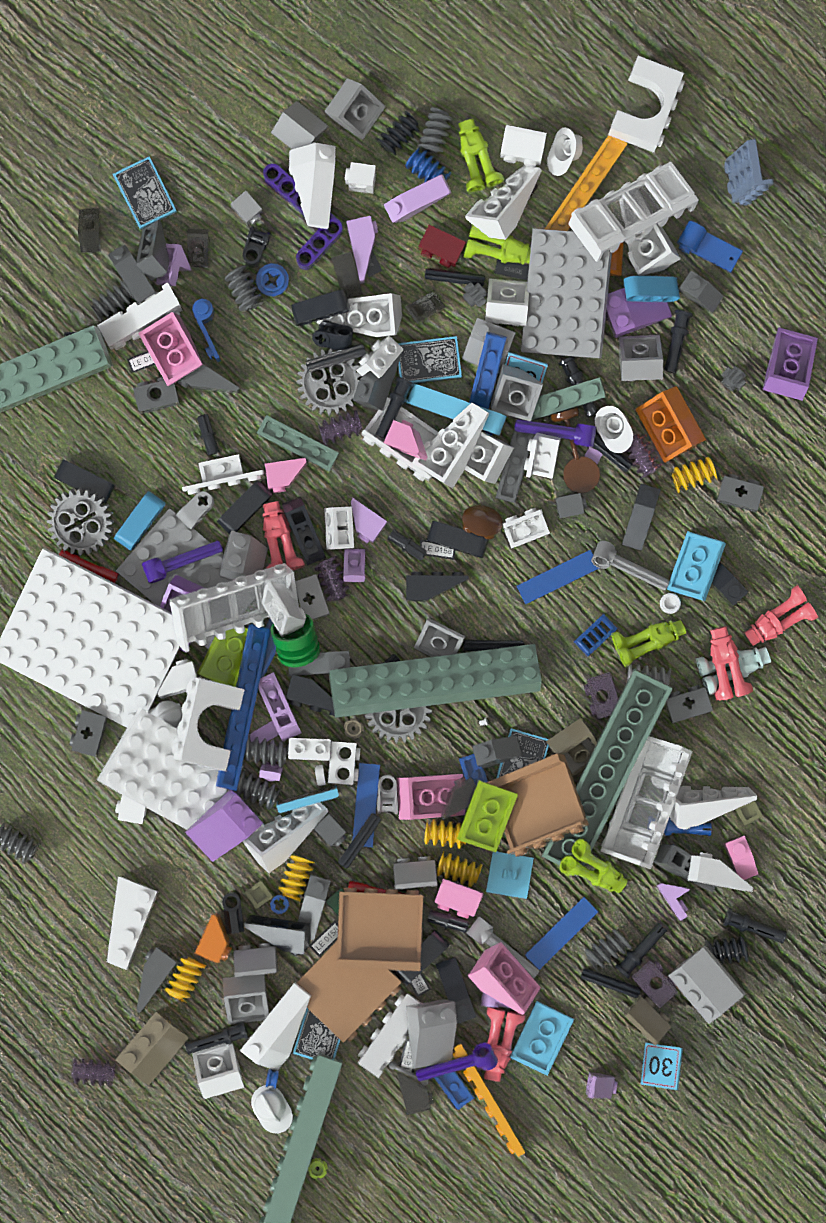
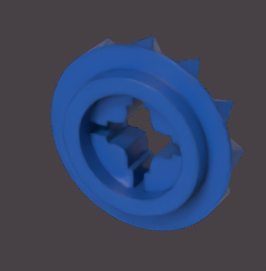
[256,264,289,297]

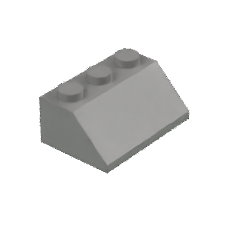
[668,946,746,1024]

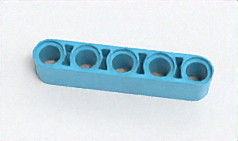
[407,384,506,436]

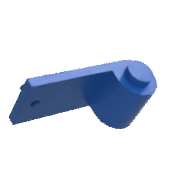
[677,221,743,273]
[192,299,221,363]

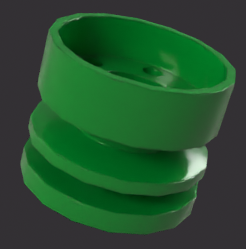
[271,614,320,668]

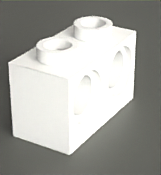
[345,162,376,194]
[324,507,354,550]
[288,738,331,761]
[328,741,360,785]

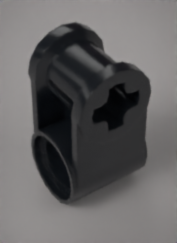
[243,226,271,268]
[312,320,353,351]

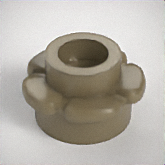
[343,718,364,739]

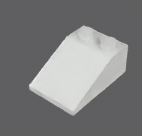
[262,581,306,637]

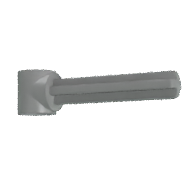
[592,541,669,590]
[466,917,539,979]

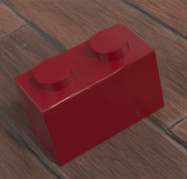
[418,225,466,268]

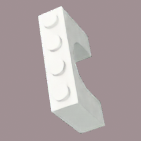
[608,56,685,152]
[173,678,244,771]

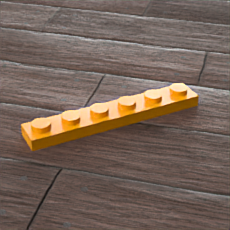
[544,135,628,231]
[453,1043,525,1157]

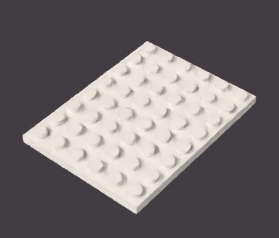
[0,548,180,727]

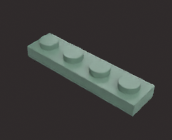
[531,377,607,421]
[257,415,339,472]

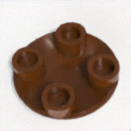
[462,505,503,539]

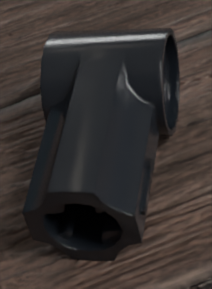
[222,892,245,934]

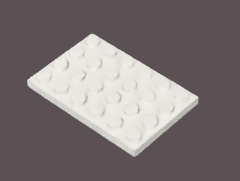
[97,707,243,830]

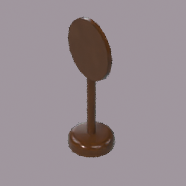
[550,407,600,493]

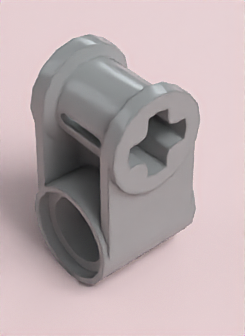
[176,491,214,530]
[377,774,398,814]

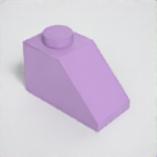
[351,498,387,544]

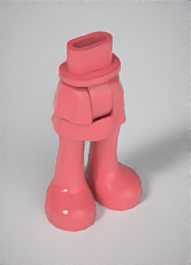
[262,501,305,571]
[744,585,818,646]
[710,626,753,700]
[484,1006,526,1082]

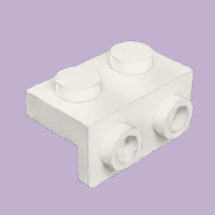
[356,336,403,378]
[524,433,561,478]
[503,508,550,549]

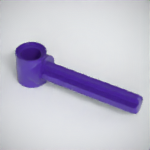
[515,419,596,447]
[142,541,223,584]
[416,1043,498,1081]

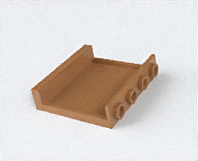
[487,753,589,857]
[336,888,423,971]
[297,940,402,1043]

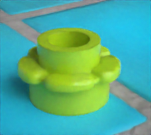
[307,1158,328,1179]

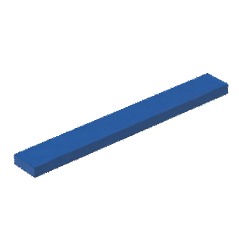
[215,624,270,791]

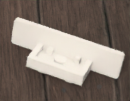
[182,454,264,495]

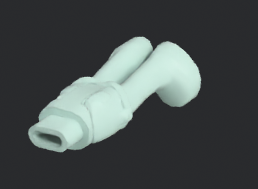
[696,647,771,695]

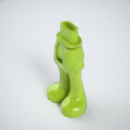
[458,119,504,192]
[463,224,531,265]
[611,620,686,667]
[560,839,628,893]

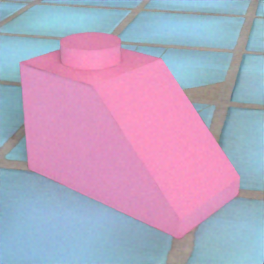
[384,420,428,461]
[265,458,307,493]
[723,836,758,880]

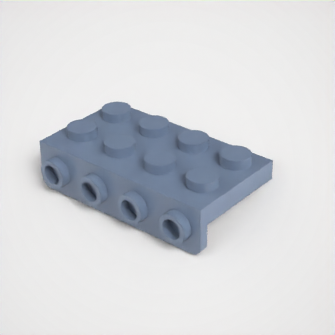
[724,139,774,206]

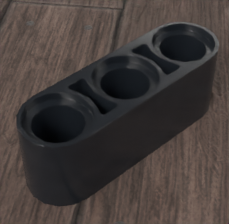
[291,290,350,326]
[53,459,115,504]
[217,480,273,535]
[426,521,489,558]
[392,930,450,986]

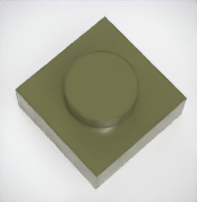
[735,801,763,826]
[244,880,273,909]

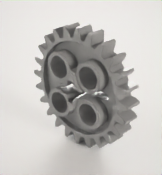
[297,349,362,416]
[47,488,114,555]
[365,705,432,744]

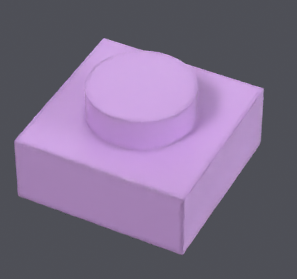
[259,762,283,781]

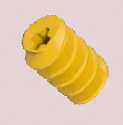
[672,457,717,493]
[424,819,466,849]
[437,851,482,888]
[278,855,315,902]
[165,956,206,1003]

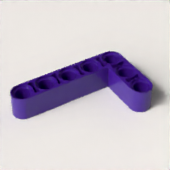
[263,164,343,270]

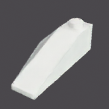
[289,143,335,229]
[465,166,541,240]
[619,190,681,276]
[317,293,402,337]
[412,403,489,489]
[664,786,757,829]
[242,802,329,873]
[240,983,311,1070]

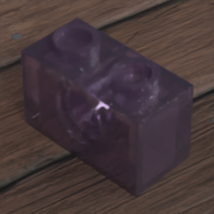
[583,672,618,720]
[631,960,678,1008]

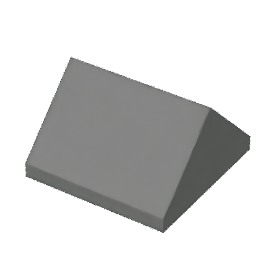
[271,101,329,149]
[414,618,465,657]

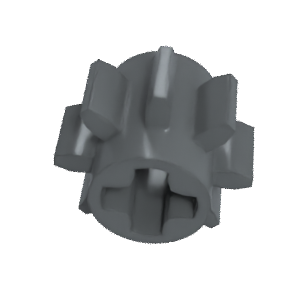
[462,283,487,308]
[721,366,746,392]

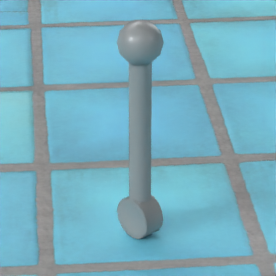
[389,1061,429,1086]

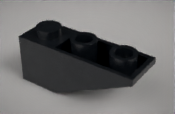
[406,572,468,602]
[286,675,341,718]

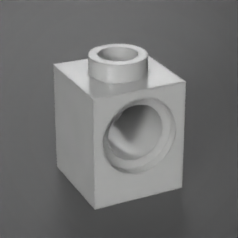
[231,191,263,226]

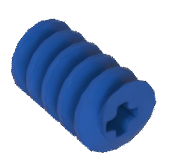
[406,147,452,183]

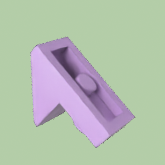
[156,244,191,286]
[344,549,365,582]
[656,883,690,921]

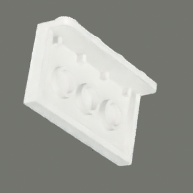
[361,397,438,482]

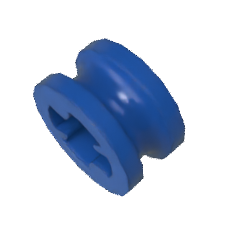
[270,895,289,914]
[266,1069,279,1089]

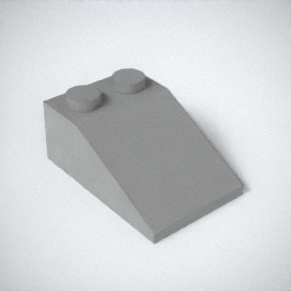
[406,999,457,1069]

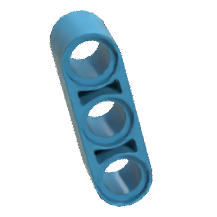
[624,276,680,302]
[114,491,166,551]

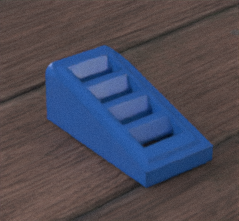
[574,614,618,657]

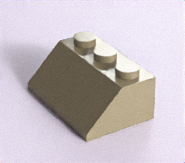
[115,1011,189,1085]

